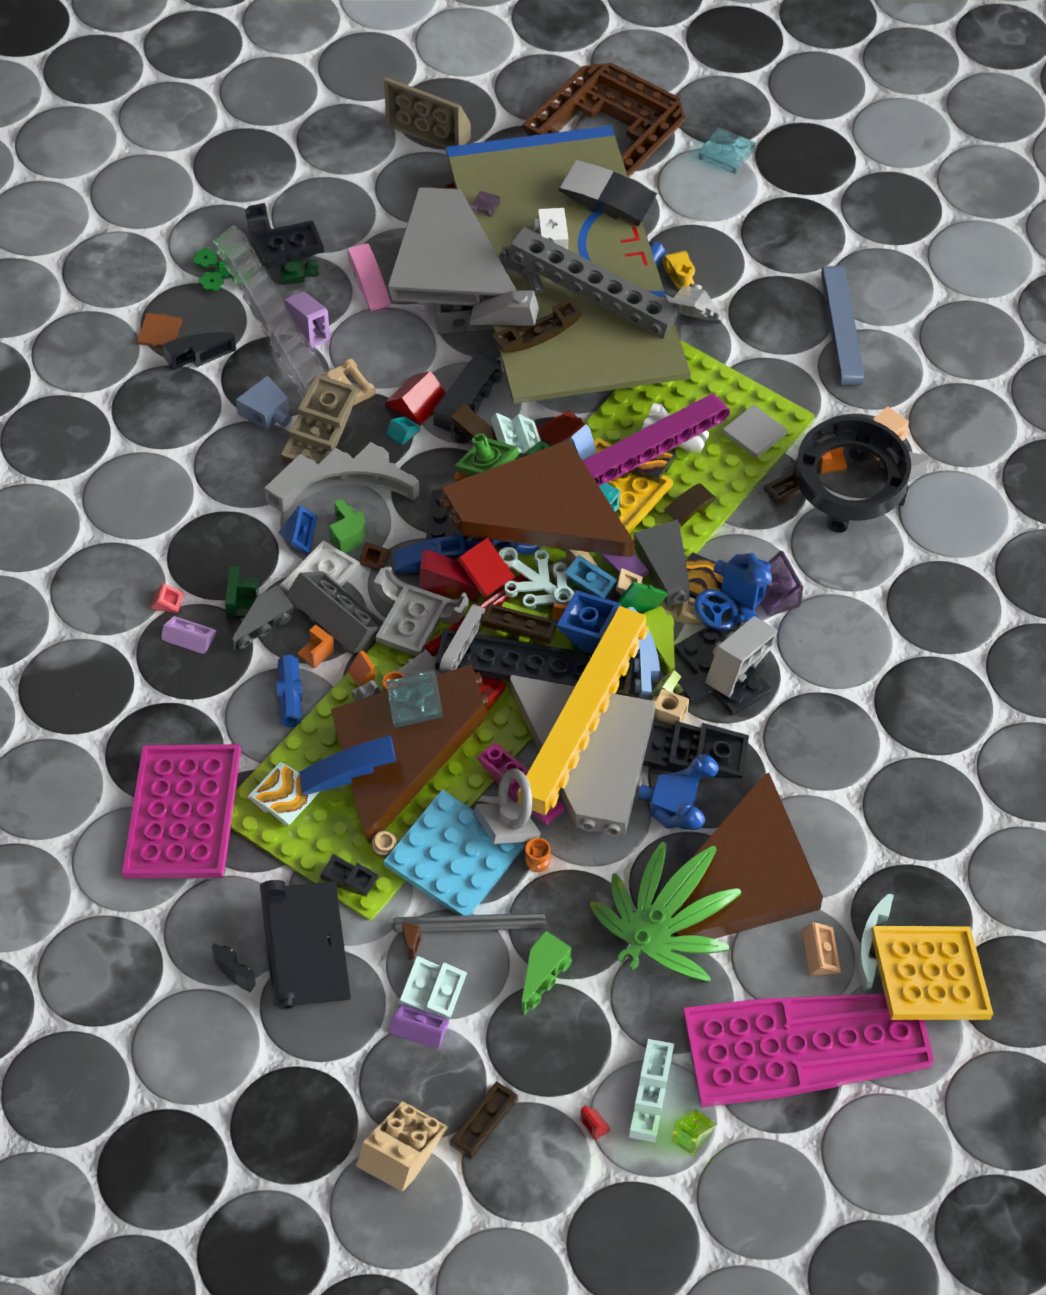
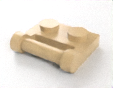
[322,359,376,405]

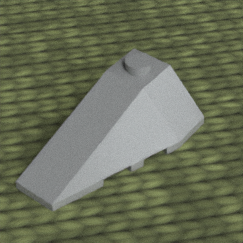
[673,284,723,323]

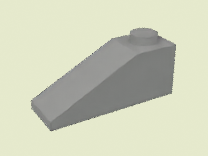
[470,290,539,326]

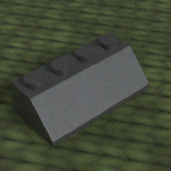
[286,571,384,654]

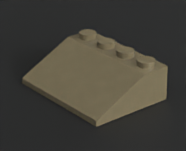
[384,77,471,149]

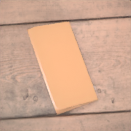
[802,922,841,976]

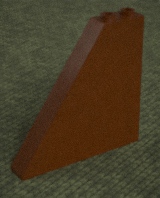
[439,440,634,557]
[331,664,490,844]
[671,773,823,939]

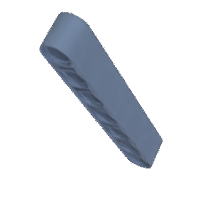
[821,266,864,385]

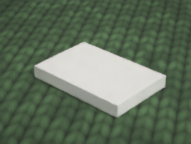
[279,540,360,594]

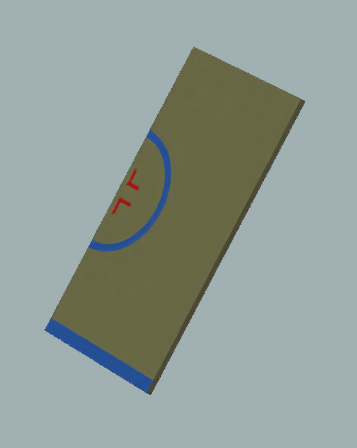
[446,125,691,404]

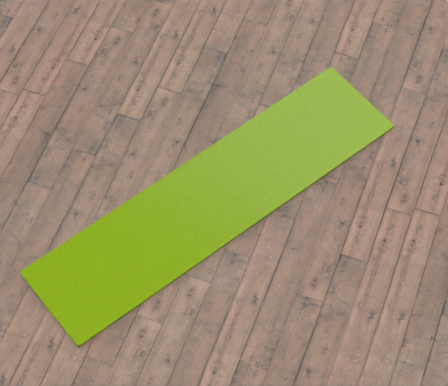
[231,340,815,920]

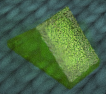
[672,1109,718,1156]

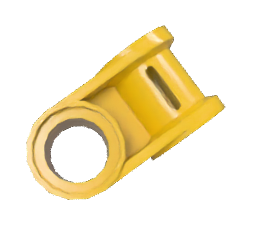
[663,250,695,291]

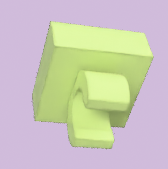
[651,670,684,697]

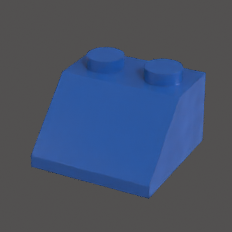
[557,590,621,654]

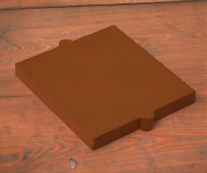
[137,313,182,348]

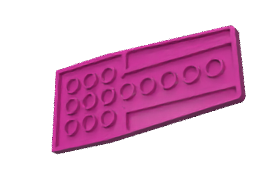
[683,994,934,1108]

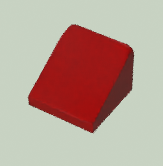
[580,1106,611,1140]

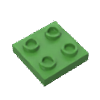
[455,433,520,476]

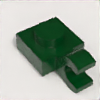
[281,259,319,285]

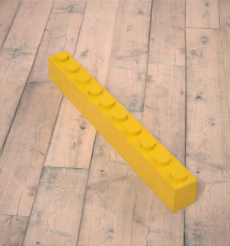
[518,606,649,816]

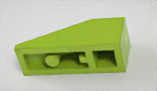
[643,606,675,675]

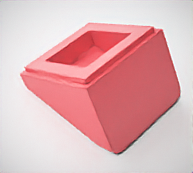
[151,583,184,613]

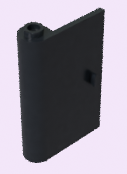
[259,880,351,1010]

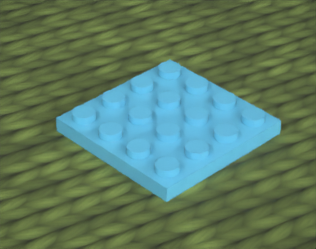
[383,790,524,915]

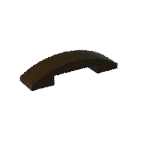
[492,298,582,352]

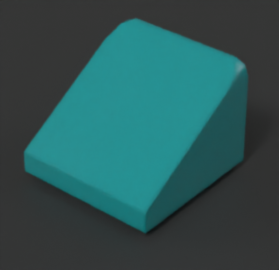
[386,416,421,445]

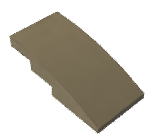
[281,374,359,464]

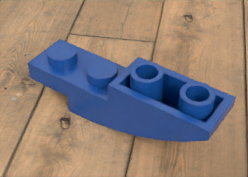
[394,535,483,574]

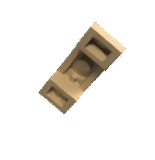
[616,568,705,625]

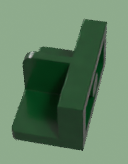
[225,566,260,619]

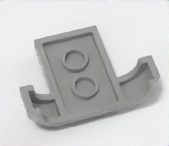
[373,566,468,656]

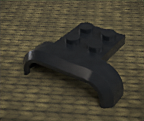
[245,203,324,269]

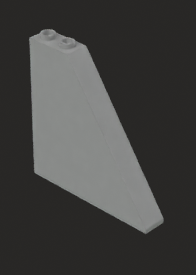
[388,187,516,306]
[510,675,655,837]

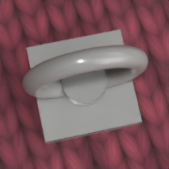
[474,769,541,844]

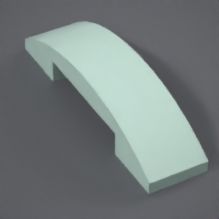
[858,894,894,994]

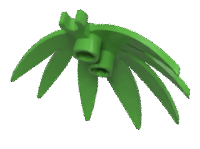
[590,842,741,983]

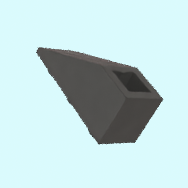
[231,585,294,651]

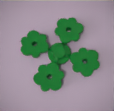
[193,243,256,291]

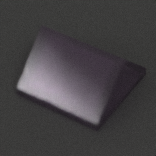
[760,550,804,616]

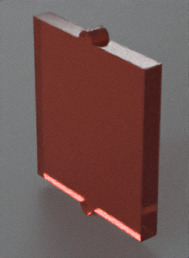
[537,410,586,445]

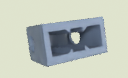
[236,376,292,429]

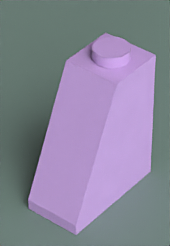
[285,291,330,349]

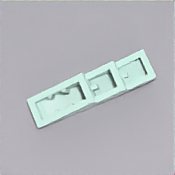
[629,1039,674,1143]

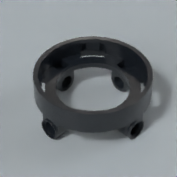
[792,416,911,533]

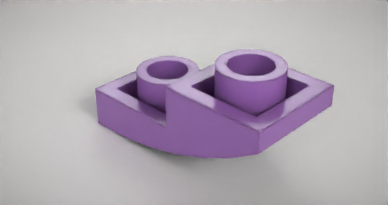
[601,553,649,577]

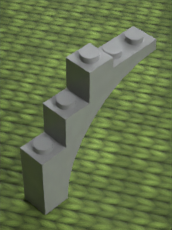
[265,442,419,513]

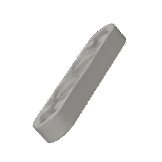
[439,604,485,673]

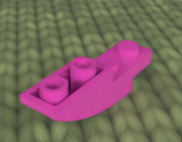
[477,742,564,826]

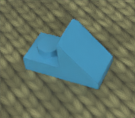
[565,554,617,599]

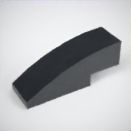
[163,332,236,370]

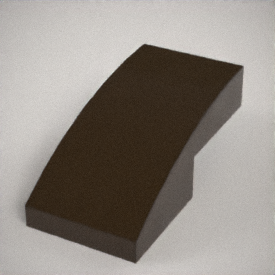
[664,483,716,527]

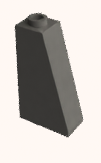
[634,520,690,607]

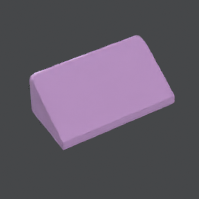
[162,616,217,654]

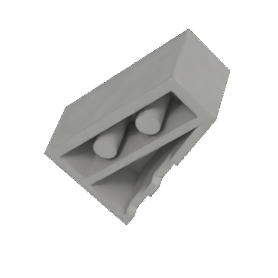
[705,616,778,697]

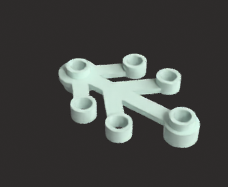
[499,547,574,610]

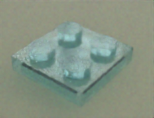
[698,127,755,174]
[387,671,443,728]

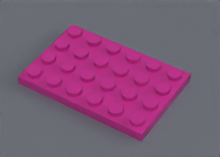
[122,744,241,879]

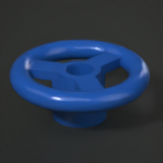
[694,589,738,631]

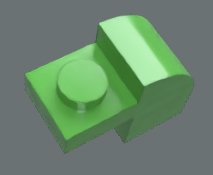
[329,498,365,554]

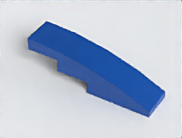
[299,735,396,795]

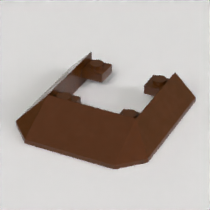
[522,63,685,178]

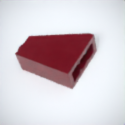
[420,549,480,602]

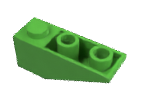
[521,931,572,1015]

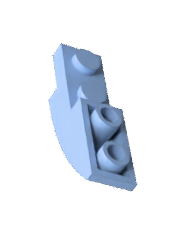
[628,607,660,700]

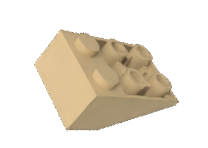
[356,1101,448,1192]

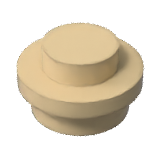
[371,831,397,856]

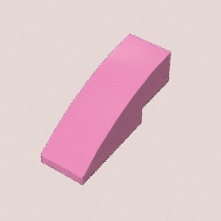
[348,243,391,312]

